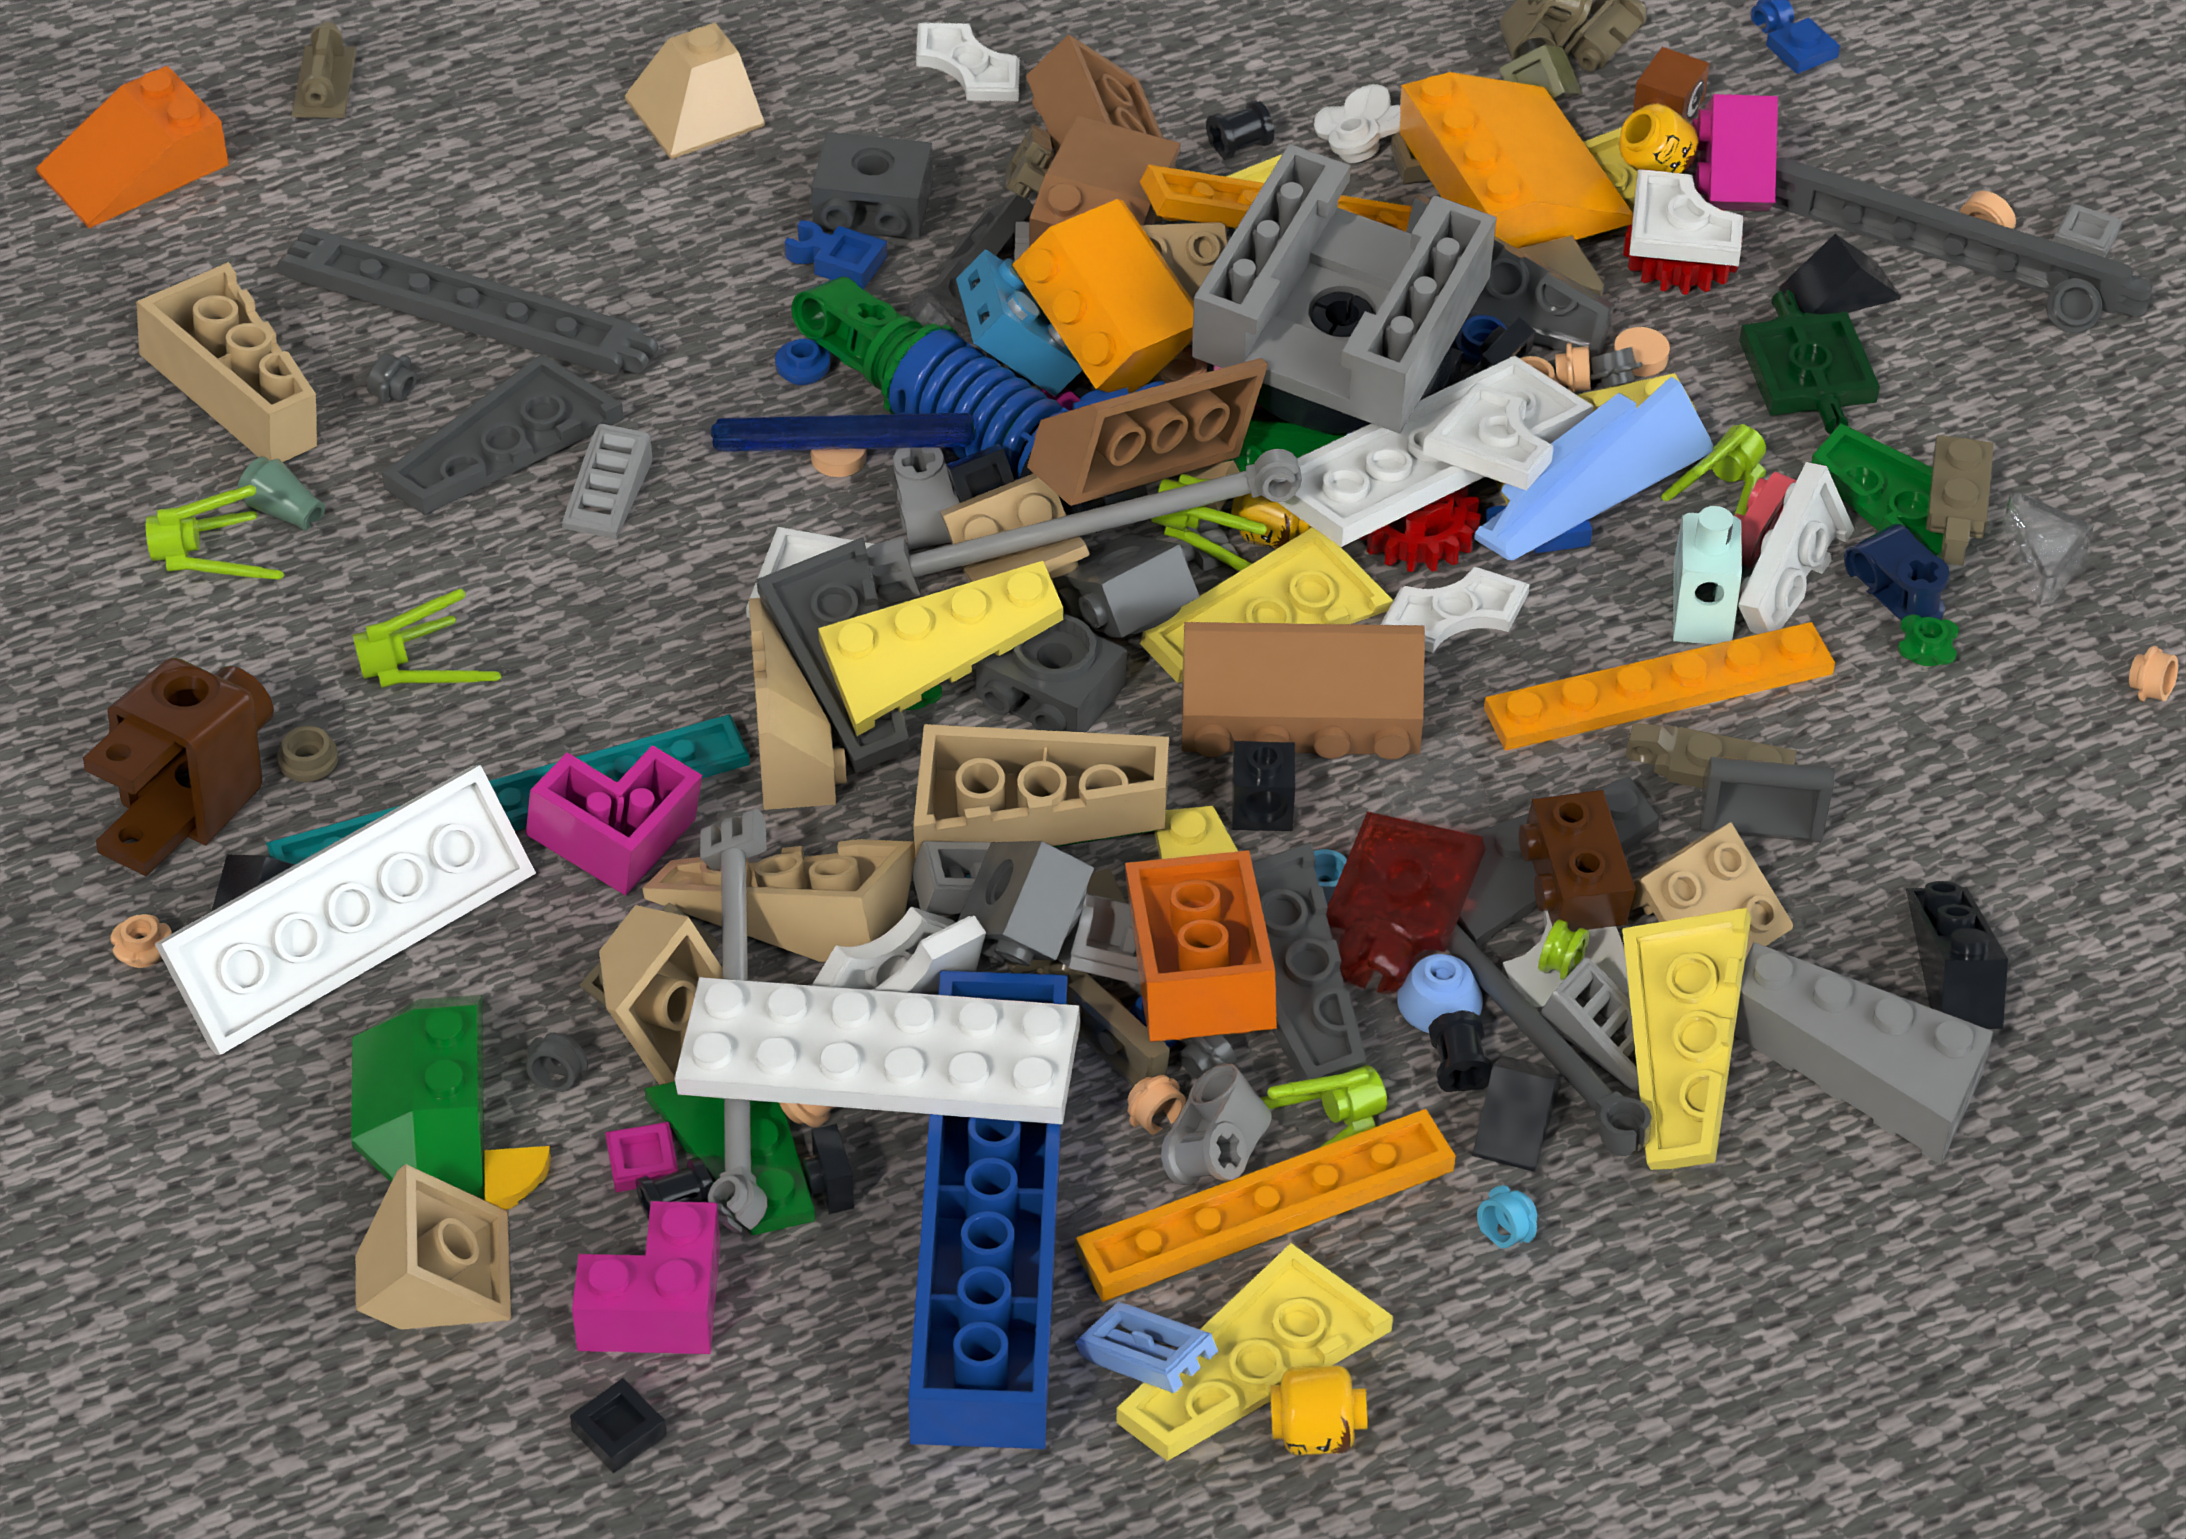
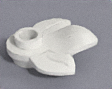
[1314,84,1401,163]

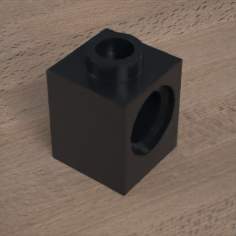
[1232,741,1295,831]

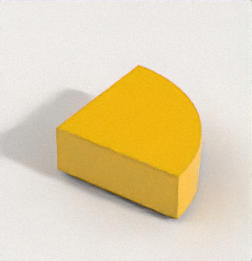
[484,1146,551,1210]

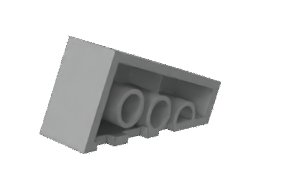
[1734,942,1994,1165]

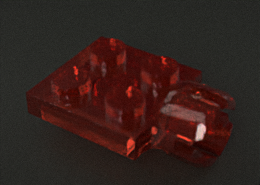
[1326,811,1486,994]

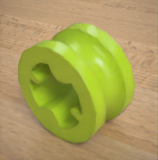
[1538,919,1590,981]

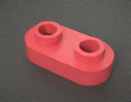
[1735,471,1797,568]

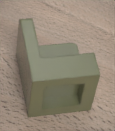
[1499,45,1582,101]

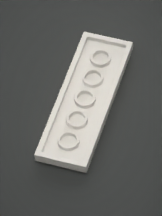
[1271,356,1593,547]
[155,765,536,1055]
[675,977,1080,1124]

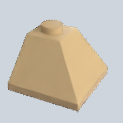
[625,23,765,159]
[599,905,723,1085]
[356,1164,511,1329]

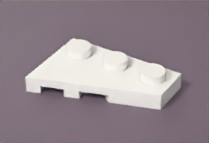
[1737,462,1855,634]

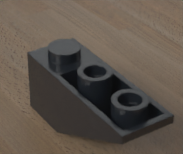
[1906,881,2008,1029]

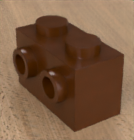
[1519,790,1636,932]

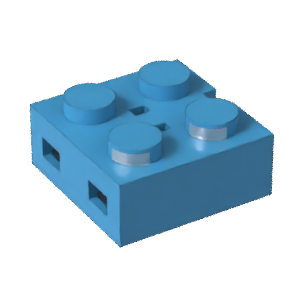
[956,249,1083,397]

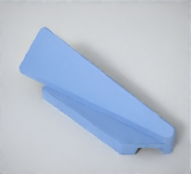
[1475,377,1713,560]

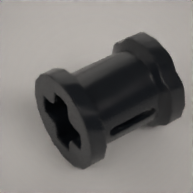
[1206,100,1275,160]
[1428,1010,1493,1092]
[635,1156,713,1221]

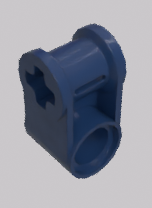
[1844,524,1950,621]

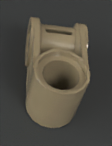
[1500,0,1592,61]

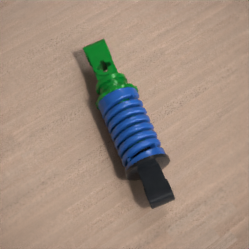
[791,276,1148,533]

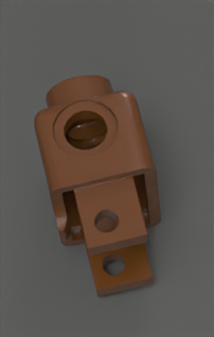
[83,657,274,876]

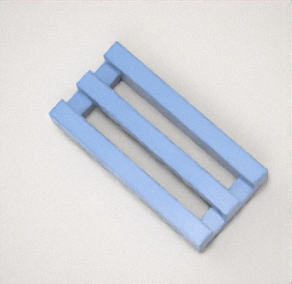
[1075,1301,1218,1393]

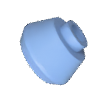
[1397,954,1483,1033]

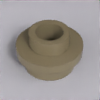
[277,726,339,782]

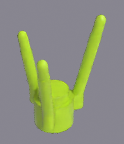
[1661,424,1766,516]
[1151,474,1267,571]
[145,485,284,579]
[352,589,501,688]
[1260,1065,1387,1148]

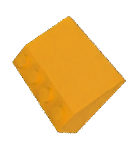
[1400,72,1633,249]

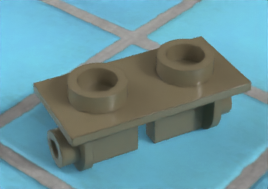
[1564,0,1647,71]
[292,22,357,118]

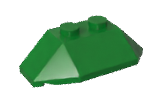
[351,995,485,1201]

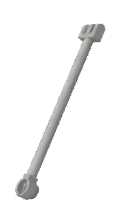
[866,449,1302,603]
[700,808,767,1233]

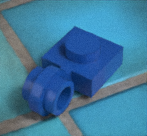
[1751,0,1840,74]

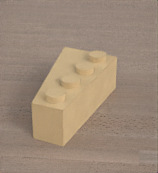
[136,262,317,462]

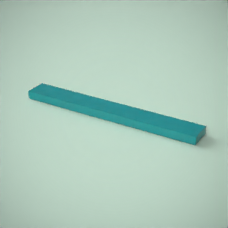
[266,714,750,865]

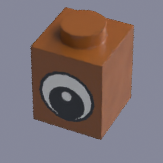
[1632,47,1710,121]

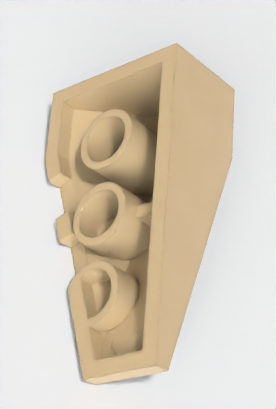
[749,598,847,810]
[642,839,915,962]

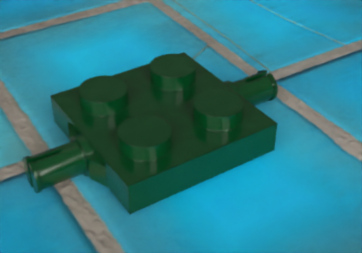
[1739,290,1880,434]

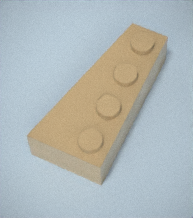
[913,724,1169,860]

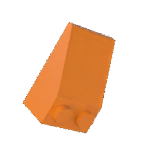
[36,65,229,228]
[1125,850,1277,1042]

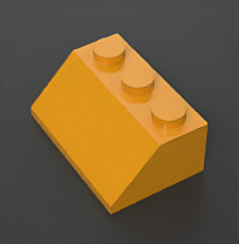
[1012,199,1194,393]

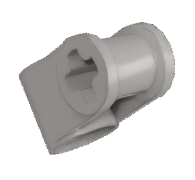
[893,441,959,551]
[1161,1063,1272,1185]

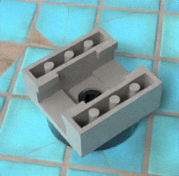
[1192,144,1497,434]

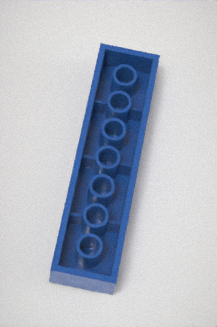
[908,971,1067,1449]

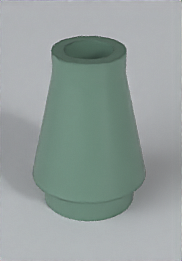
[238,456,325,531]

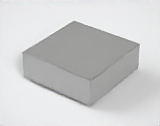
[2053,203,2123,257]

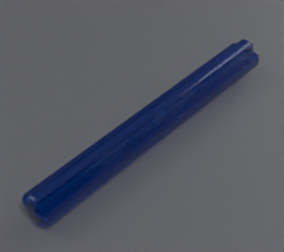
[710,413,976,452]

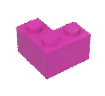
[1692,94,1778,212]
[526,745,702,896]
[572,1201,721,1354]

